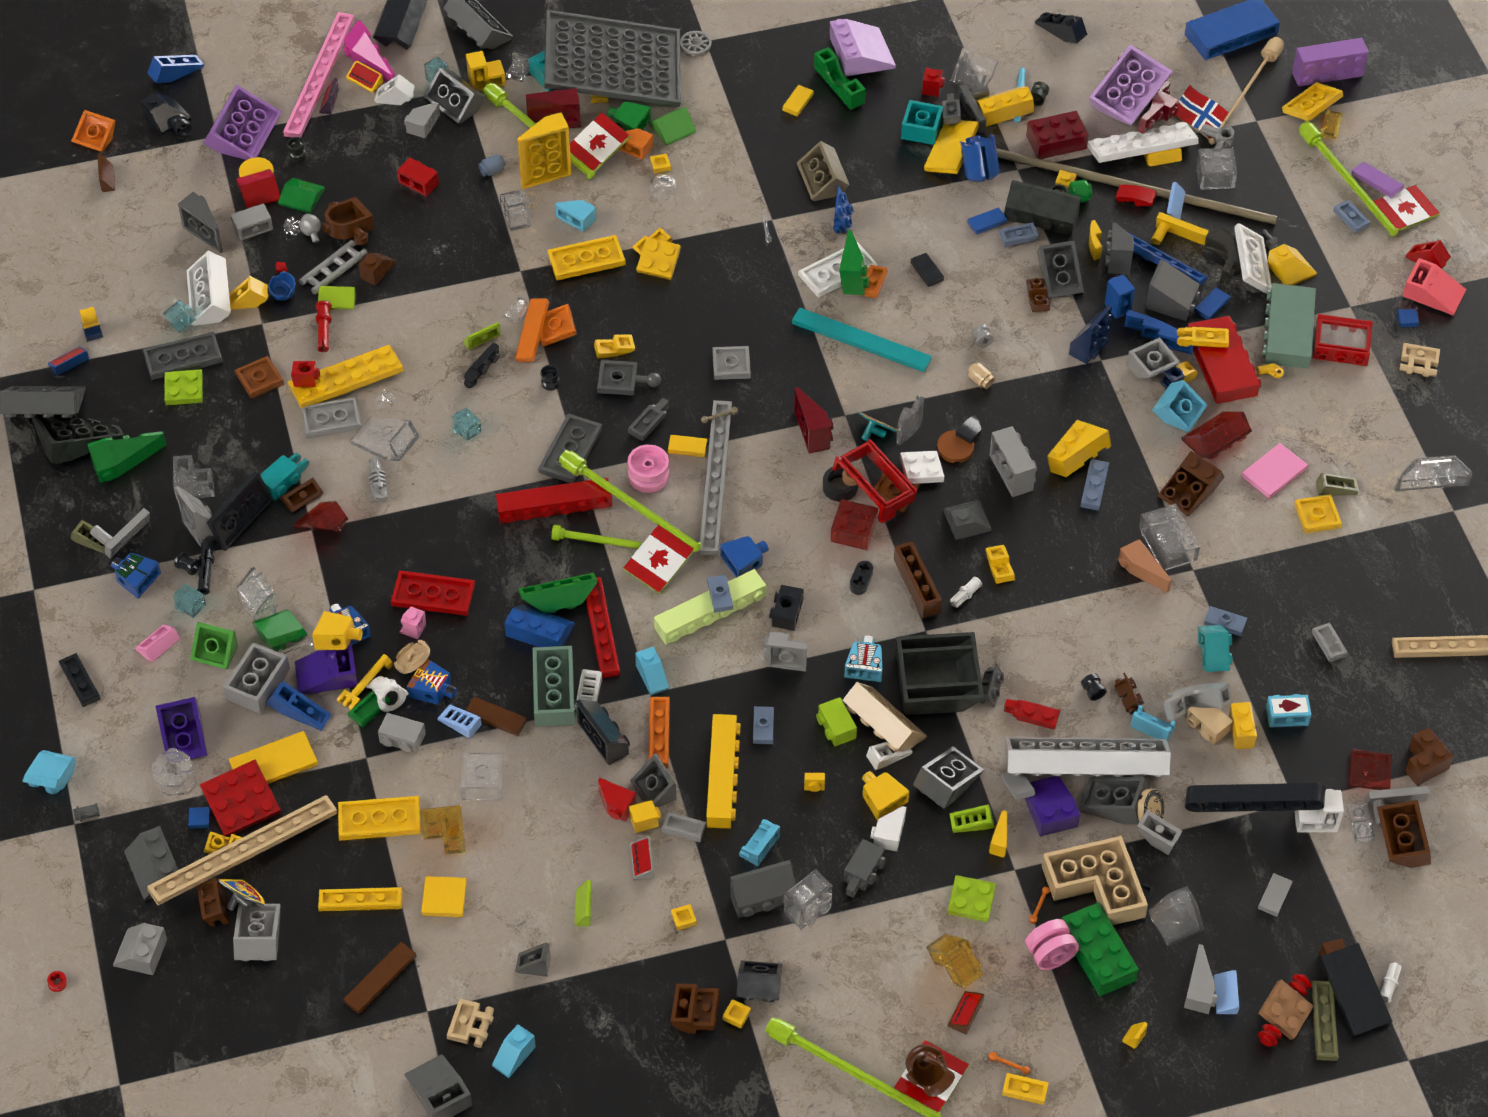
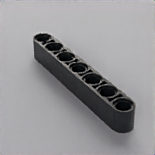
[1185,783,1326,812]

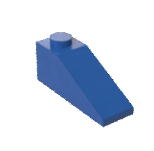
[148,55,204,84]
[266,681,331,731]

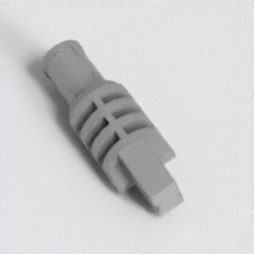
[369,457,388,502]

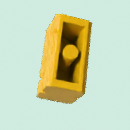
[1228,702,1257,749]

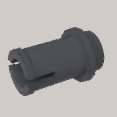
[73,803,100,822]

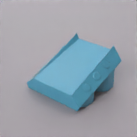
[23,750,76,794]

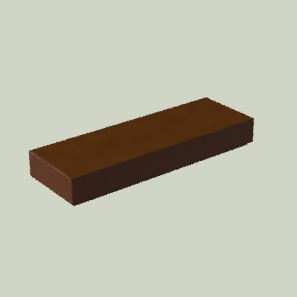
[465,697,527,736]

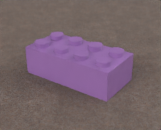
[1292,38,1369,87]

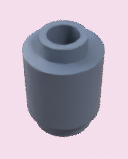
[478,154,506,177]

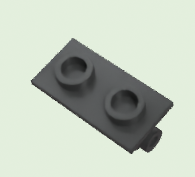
[980,664,1004,707]

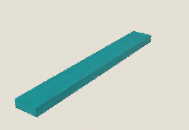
[792,308,932,373]

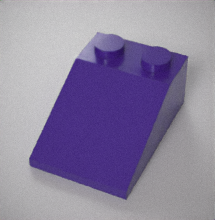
[155,697,208,764]
[1025,776,1080,837]

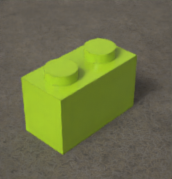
[816,697,857,747]

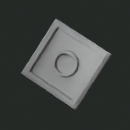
[712,346,751,380]

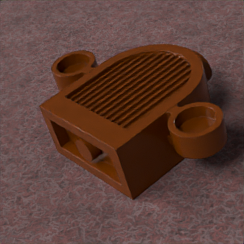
[322,197,374,245]

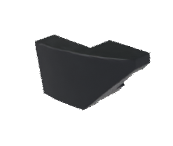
[956,415,982,444]

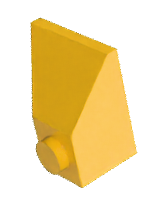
[1267,244,1317,285]

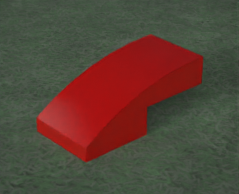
[1116,185,1157,206]

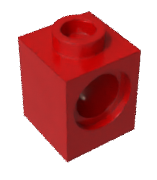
[291,361,320,387]

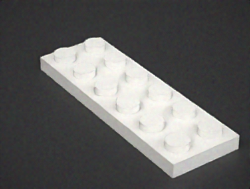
[1088,122,1198,163]

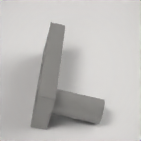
[90,508,150,558]
[1365,786,1430,826]

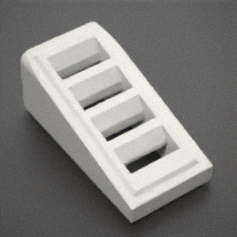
[575,669,602,710]
[866,742,913,770]

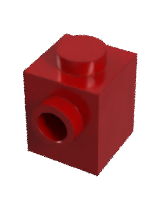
[922,68,945,97]

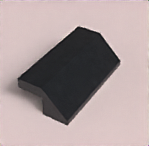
[372,0,428,50]

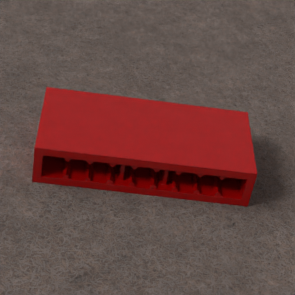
[1187,316,1261,404]

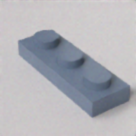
[1080,459,1109,511]

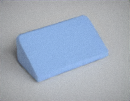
[1167,182,1185,219]
[1213,970,1239,1014]

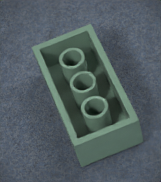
[533,646,575,727]

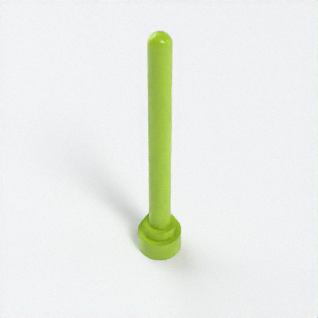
[551,525,643,549]

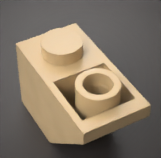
[1185,707,1233,745]

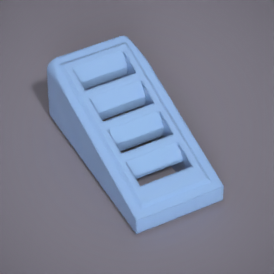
[438,704,482,739]

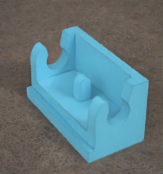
[1131,705,1176,742]
[739,819,780,866]

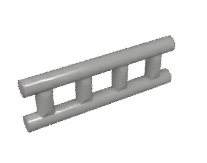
[299,240,368,295]

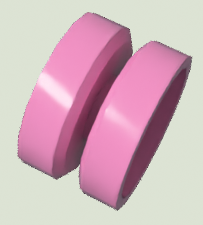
[627,444,669,493]
[1025,919,1079,970]

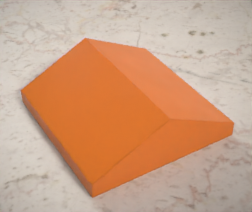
[71,110,116,153]

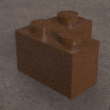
[1405,727,1454,786]

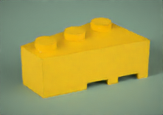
[1047,420,1111,477]

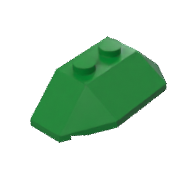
[518,573,597,613]

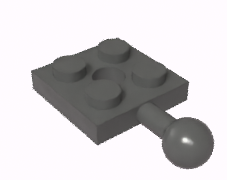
[597,360,661,395]

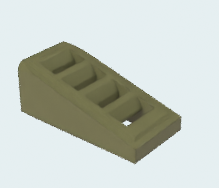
[1316,473,1359,496]
[71,520,105,554]

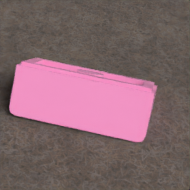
[135,624,180,662]

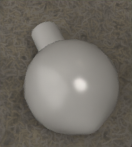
[299,214,321,243]

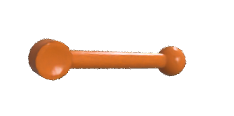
[1029,887,1050,924]
[988,1052,1031,1075]

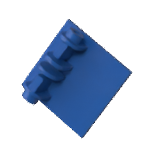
[833,186,854,234]

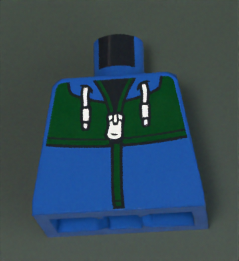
[111,553,161,599]

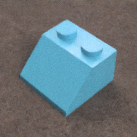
[1152,380,1207,432]

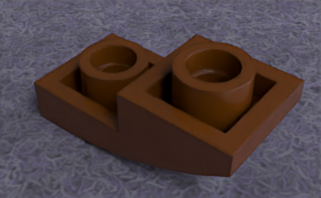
[1026,278,1050,312]

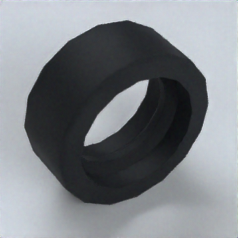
[823,467,858,502]

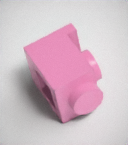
[400,607,426,639]

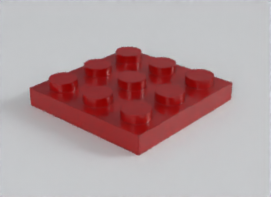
[200,759,281,837]

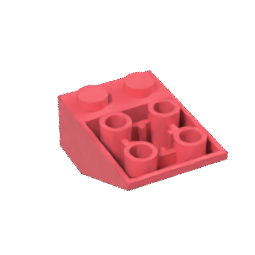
[1403,258,1466,316]

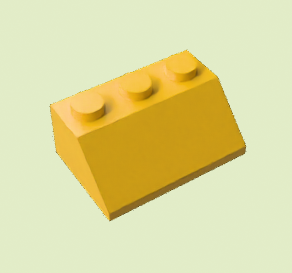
[975,86,1034,127]

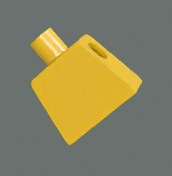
[312,611,363,650]
[862,771,909,821]

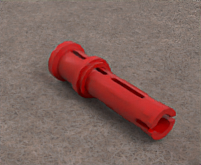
[315,301,332,353]

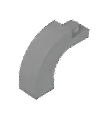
[1164,683,1232,720]

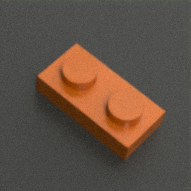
[860,265,888,299]

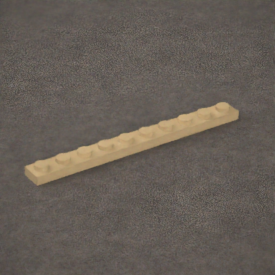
[147,795,337,905]

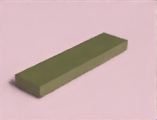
[1311,981,1339,1061]

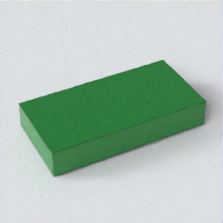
[348,691,390,728]

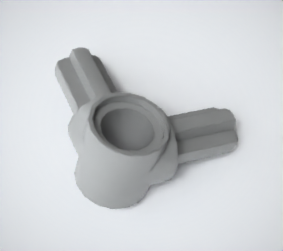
[1201,124,1234,159]

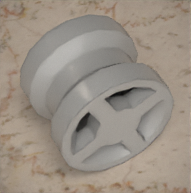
[972,324,994,347]

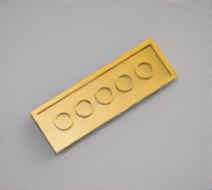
[287,344,404,409]

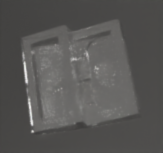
[897,395,924,445]

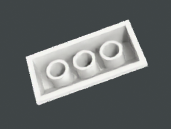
[186,251,231,326]

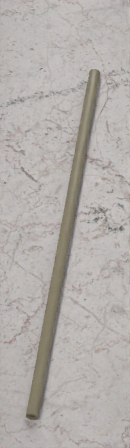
[996,148,1277,225]

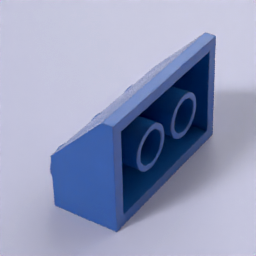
[505,604,575,647]

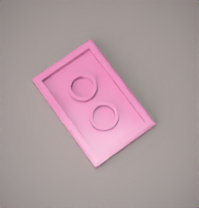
[1241,443,1308,499]

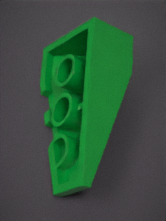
[87,431,166,483]

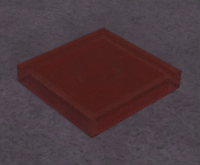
[1349,749,1392,790]

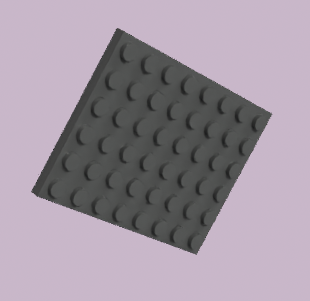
[544,10,681,107]

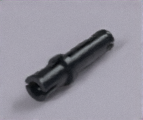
[197,540,214,595]

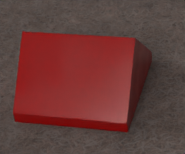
[236,169,280,209]

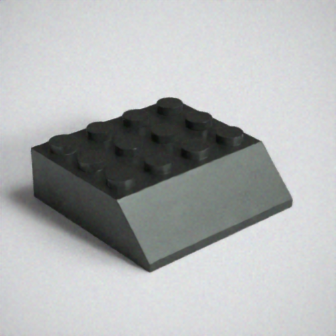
[895,632,984,715]

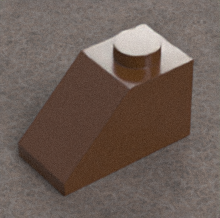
[358,253,396,285]

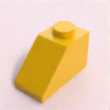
[229,276,268,310]

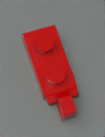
[1004,699,1060,730]

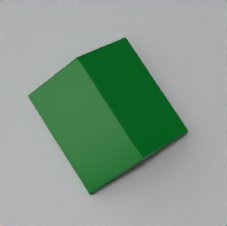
[278,178,325,214]

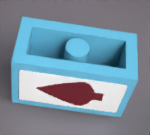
[1266,694,1311,727]

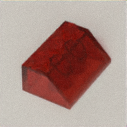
[1181,411,1252,459]

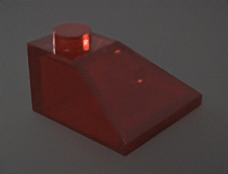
[293,501,348,532]

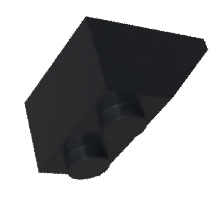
[737,960,783,1002]

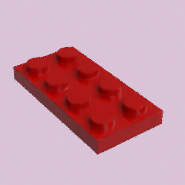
[391,570,475,616]

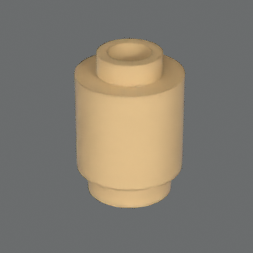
[968,363,995,389]

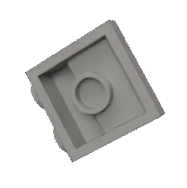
[764,632,808,672]

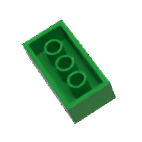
[1062,902,1139,997]

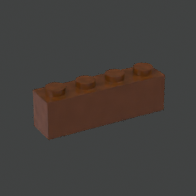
[894,541,942,619]

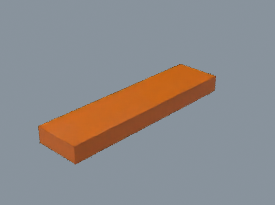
[515,299,549,362]
[649,697,670,768]

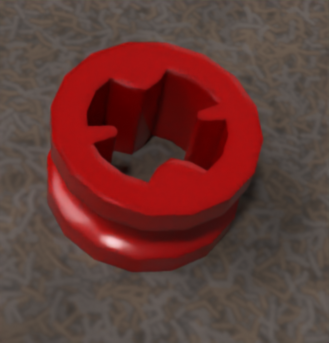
[47,971,67,992]

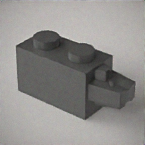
[844,839,886,898]

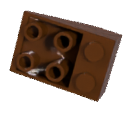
[1158,451,1225,517]

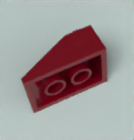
[525,88,581,129]
[794,387,834,454]

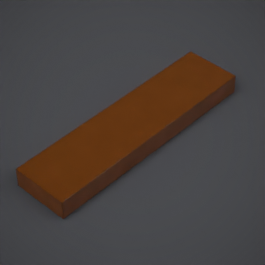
[343,942,417,1014]

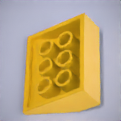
[517,113,572,189]

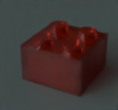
[830,499,878,551]

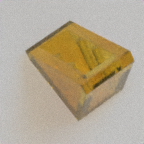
[1320,109,1344,139]

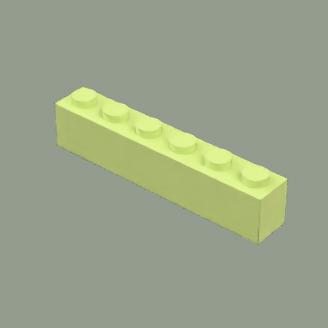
[654,569,766,645]

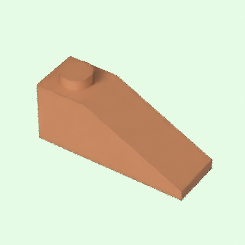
[1118,539,1172,593]

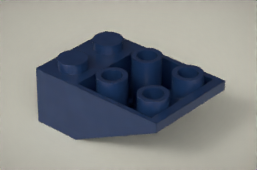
[1069,305,1112,364]

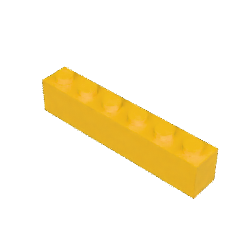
[707,714,741,829]

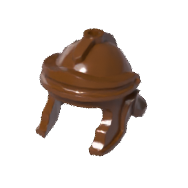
[905,1044,955,1097]

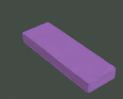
[1351,162,1404,198]

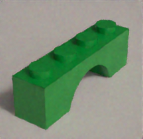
[814,47,866,110]

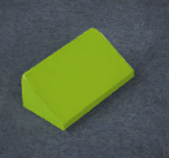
[318,286,356,309]
[463,322,501,350]
[574,880,592,926]

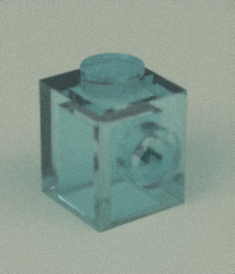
[424,57,449,83]
[163,300,196,333]
[452,407,481,441]
[173,584,206,618]

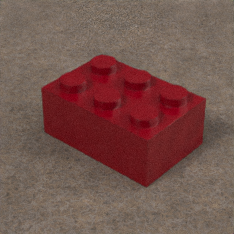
[1026,110,1089,159]

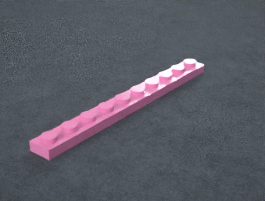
[283,12,355,138]

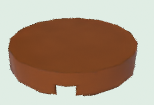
[937,430,974,463]

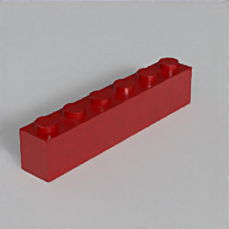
[496,478,612,523]

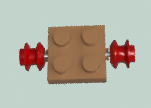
[1258,974,1313,1047]

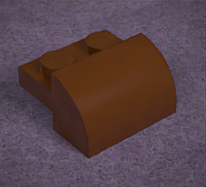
[671,984,720,1034]

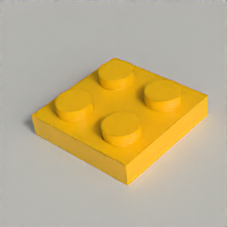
[636,237,681,280]

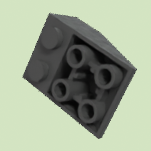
[404,1054,473,1117]

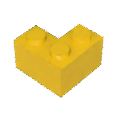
[466,51,506,91]

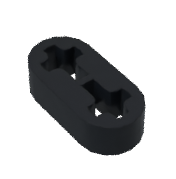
[850,561,873,595]

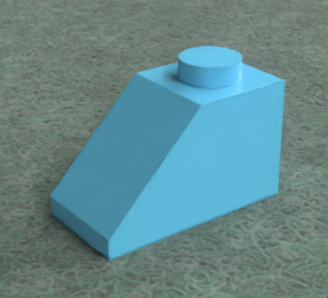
[555,200,596,232]
[635,646,669,696]
[492,1024,536,1078]

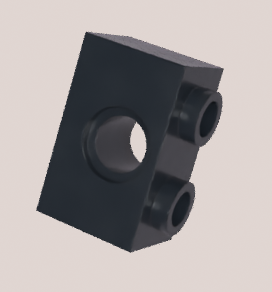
[769,585,804,631]

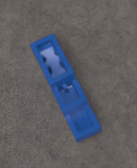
[1125,310,1194,355]

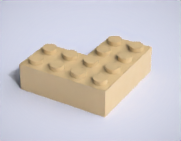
[1042,836,1148,925]

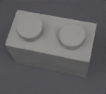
[230,203,273,241]
[378,713,426,753]

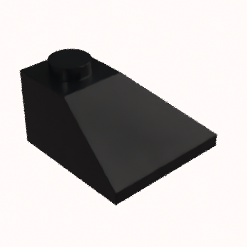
[141,93,191,135]

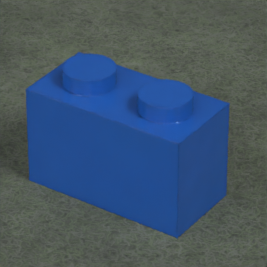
[1105,274,1135,319]

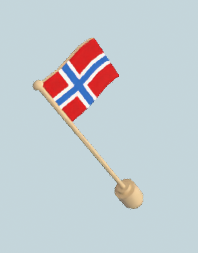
[1175,37,1284,145]

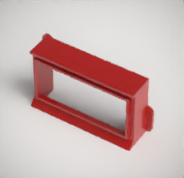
[832,439,917,523]

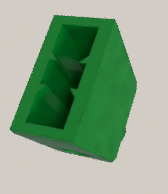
[607,101,651,131]

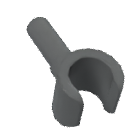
[1262,229,1278,250]

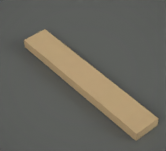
[1391,635,1488,658]

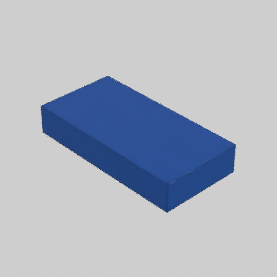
[967,207,1007,235]
[1195,287,1231,320]

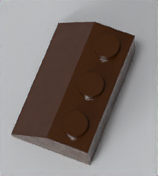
[1377,800,1431,868]

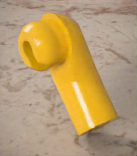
[1256,363,1284,378]

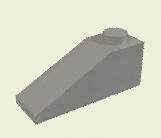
[1184,944,1218,1014]

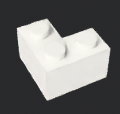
[1294,789,1344,832]

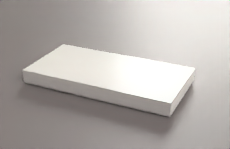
[1234,223,1272,294]
[798,242,878,298]

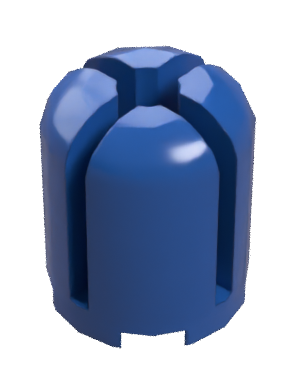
[960,135,1000,182]

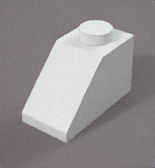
[374,74,415,105]
[870,806,906,852]

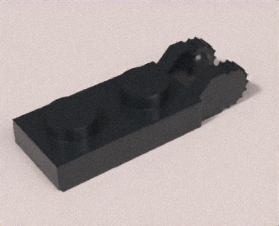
[464,343,500,389]

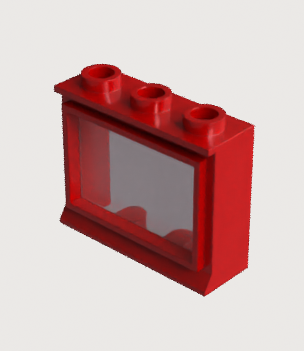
[1312,314,1373,366]

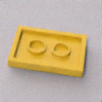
[1282,82,1343,121]

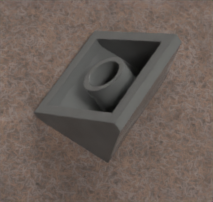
[630,754,676,808]

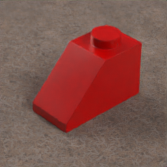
[1405,240,1451,269]
[598,778,636,822]

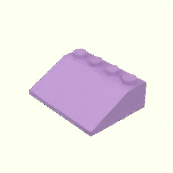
[830,19,896,76]
[1089,44,1173,126]

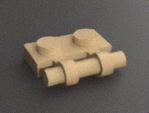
[1399,343,1440,377]
[447,999,494,1048]

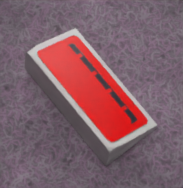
[629,836,654,880]

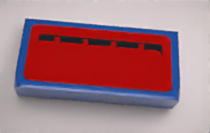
[48,346,89,376]

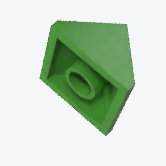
[648,107,696,146]
[190,622,238,669]

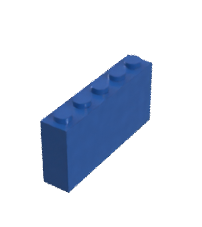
[1185,0,1280,60]

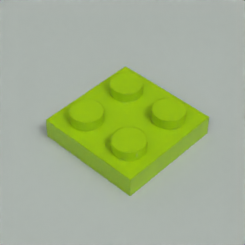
[165,369,203,405]
[948,875,996,922]

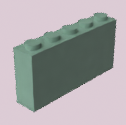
[1262,283,1316,369]

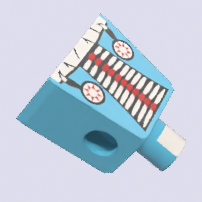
[844,635,882,682]

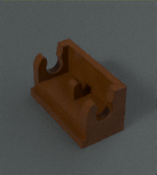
[197,878,230,927]

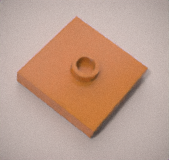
[540,304,577,347]

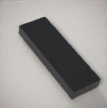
[58,653,101,707]

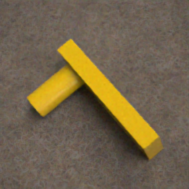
[1151,212,1209,246]

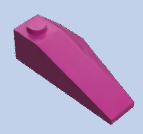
[343,20,395,83]

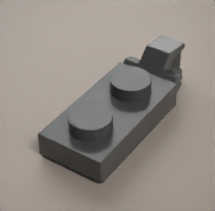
[942,93,961,125]
[628,398,669,441]

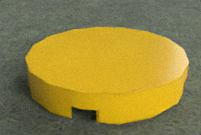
[239,157,274,177]

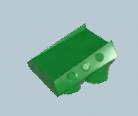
[252,609,307,652]

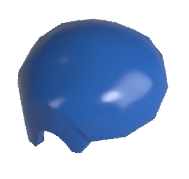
[268,272,296,301]

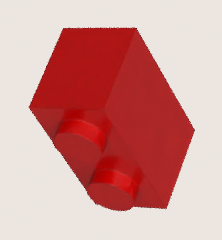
[397,158,439,197]

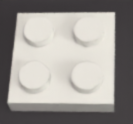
[900,451,944,484]

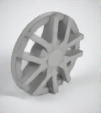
[680,31,712,57]

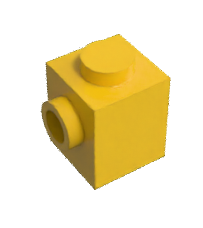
[629,800,661,833]

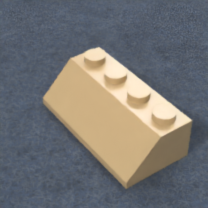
[842,682,927,752]

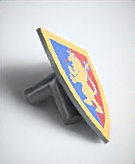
[218,879,265,910]

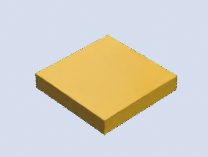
[1294,494,1342,534]
[421,876,467,917]

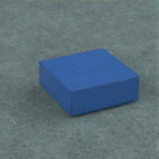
[1397,309,1419,327]
[188,807,211,829]

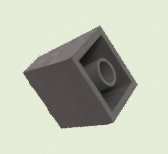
[1145,260,1201,321]

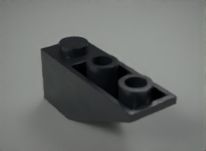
[1034,12,1088,43]

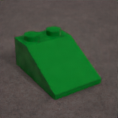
[839,230,870,295]

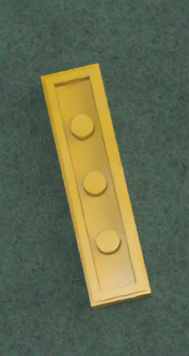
[318,887,402,911]

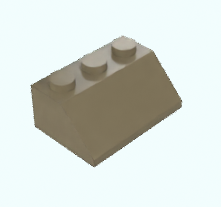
[797,141,850,201]

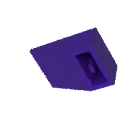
[295,641,358,695]

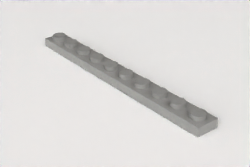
[699,400,732,556]

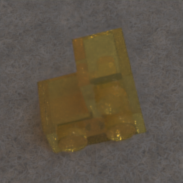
[420,805,466,855]
[926,933,984,988]

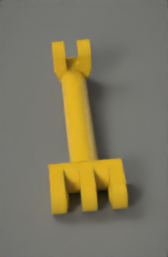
[337,654,393,710]

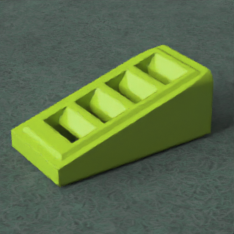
[949,804,995,833]

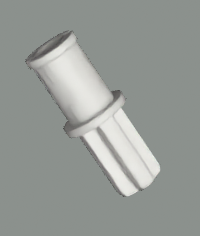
[950,577,982,608]
[1380,962,1402,1003]

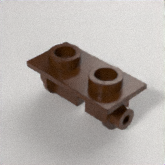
[1114,672,1145,715]

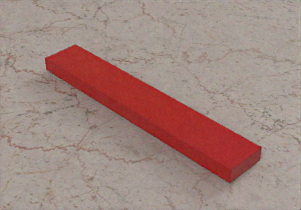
[585,577,620,678]

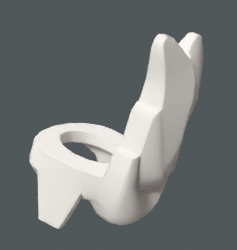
[366,676,409,712]

